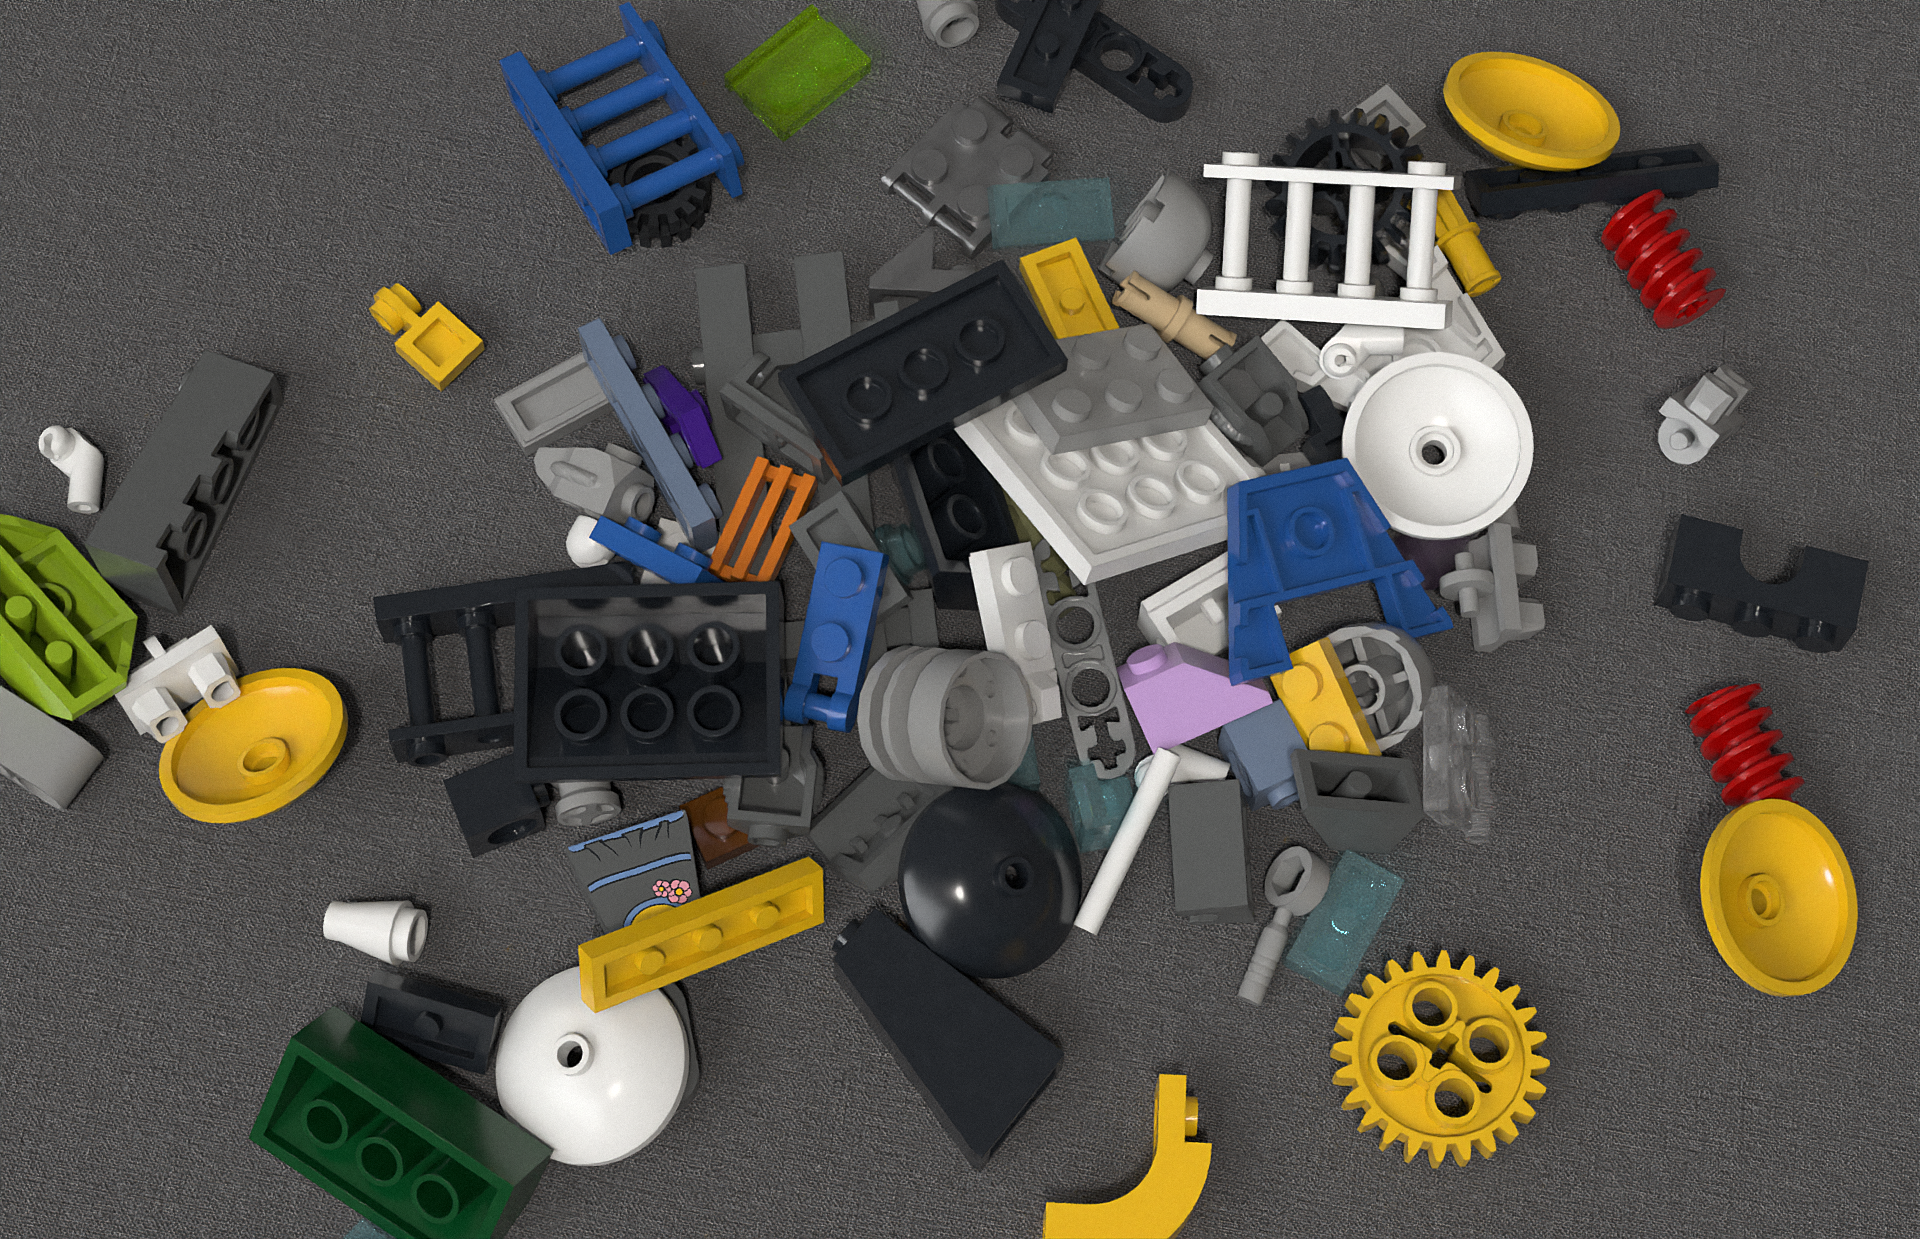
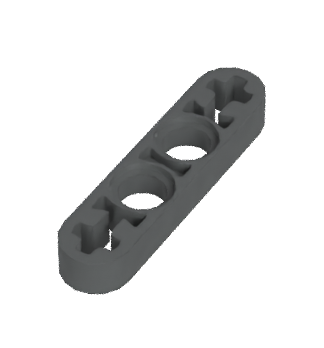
[1033,538,1136,780]

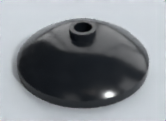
[898,782,1082,979]

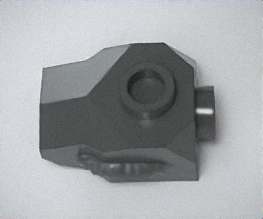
[1197,335,1309,467]
[722,725,825,847]

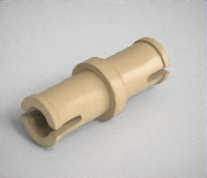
[1112,270,1237,360]

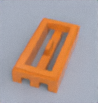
[708,456,818,582]

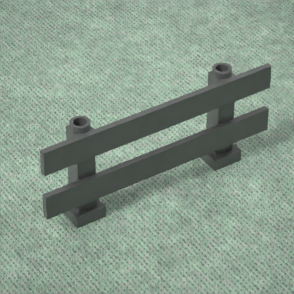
[691,251,939,726]

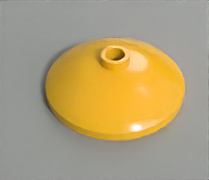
[1443,52,1620,171]
[159,668,348,823]
[1700,799,1858,997]

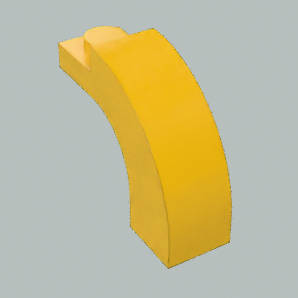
[1042,1074,1212,1239]

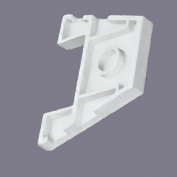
[1261,226,1506,413]

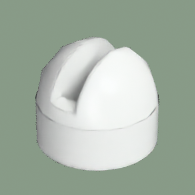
[566,515,615,568]

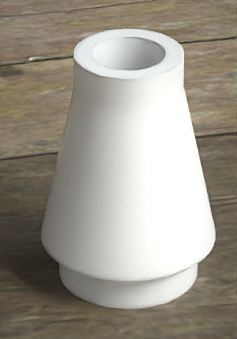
[323,900,428,966]

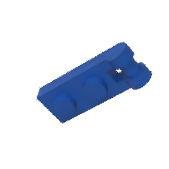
[783,541,890,733]

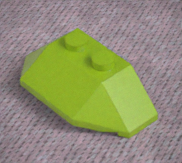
[0,514,138,721]

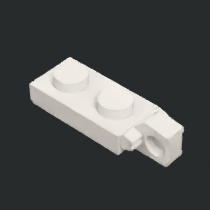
[969,541,1062,725]

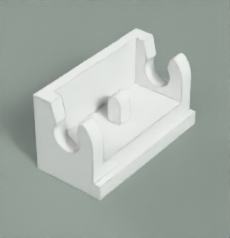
[1137,551,1282,656]

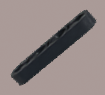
[995,0,1193,123]

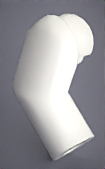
[1319,324,1404,380]
[39,425,104,514]
[1134,744,1231,795]

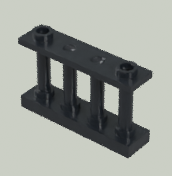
[373,561,634,767]

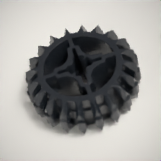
[1265,108,1424,274]

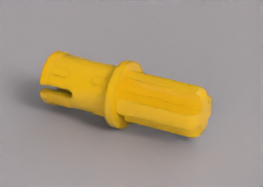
[1435,189,1502,297]

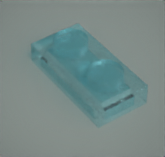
[1283,849,1405,997]

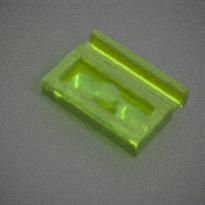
[724,4,871,143]

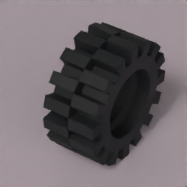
[605,137,711,248]

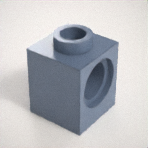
[1217,699,1308,812]

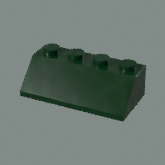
[248,1005,553,1239]

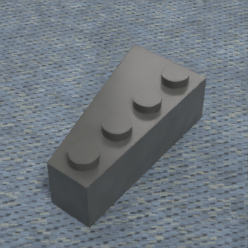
[84,349,284,616]

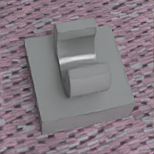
[1342,85,1427,170]

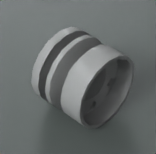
[857,645,1034,790]

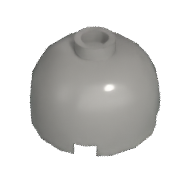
[1098,170,1214,292]
[1322,622,1436,752]

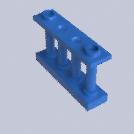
[499,2,744,255]

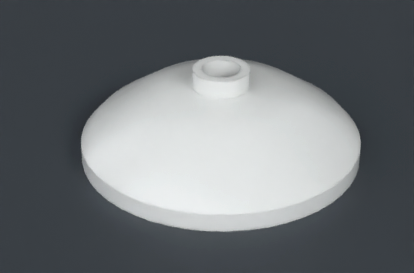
[1342,352,1534,540]
[495,966,689,1166]

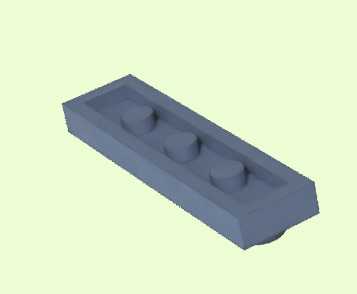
[577,318,723,553]

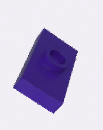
[643,365,722,469]

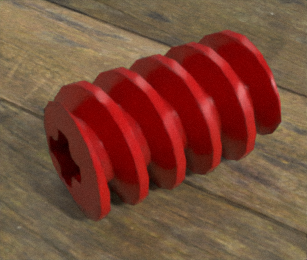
[1601,189,1727,329]
[1685,683,1805,807]

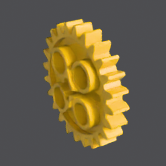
[1330,950,1550,1169]

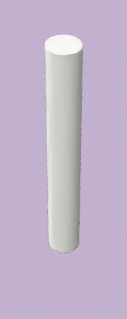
[1073,747,1182,936]

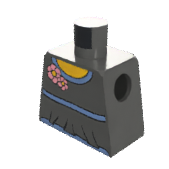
[565,809,700,935]

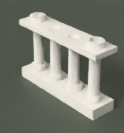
[1196,152,1461,330]

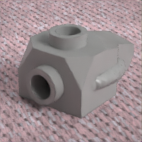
[534,443,655,526]

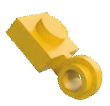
[369,283,485,392]

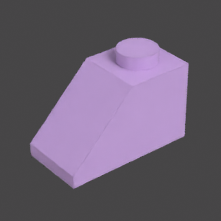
[1116,642,1273,755]

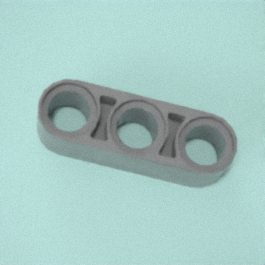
[0,686,104,811]

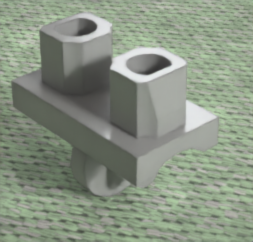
[1658,364,1753,465]
[1439,522,1545,652]

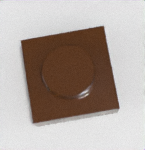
[679,787,759,870]

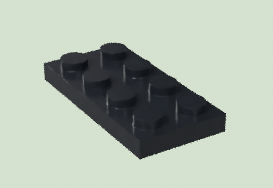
[778,259,1068,487]

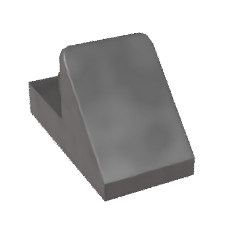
[869,227,979,316]

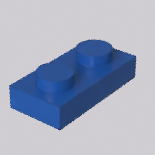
[589,515,725,584]

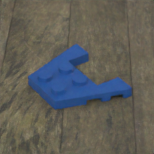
[1227,458,1454,686]

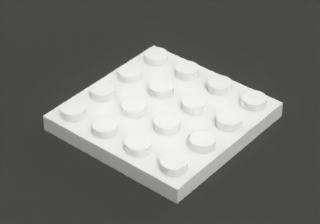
[954,399,1260,585]

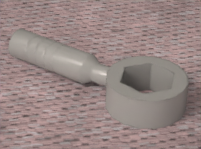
[1236,846,1330,1006]

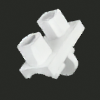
[115,625,241,743]

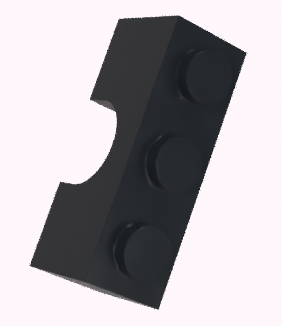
[1654,514,1869,653]

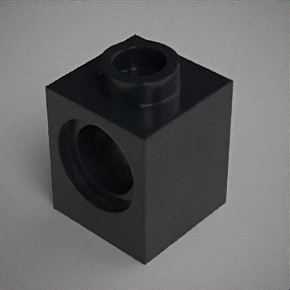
[443,753,551,858]

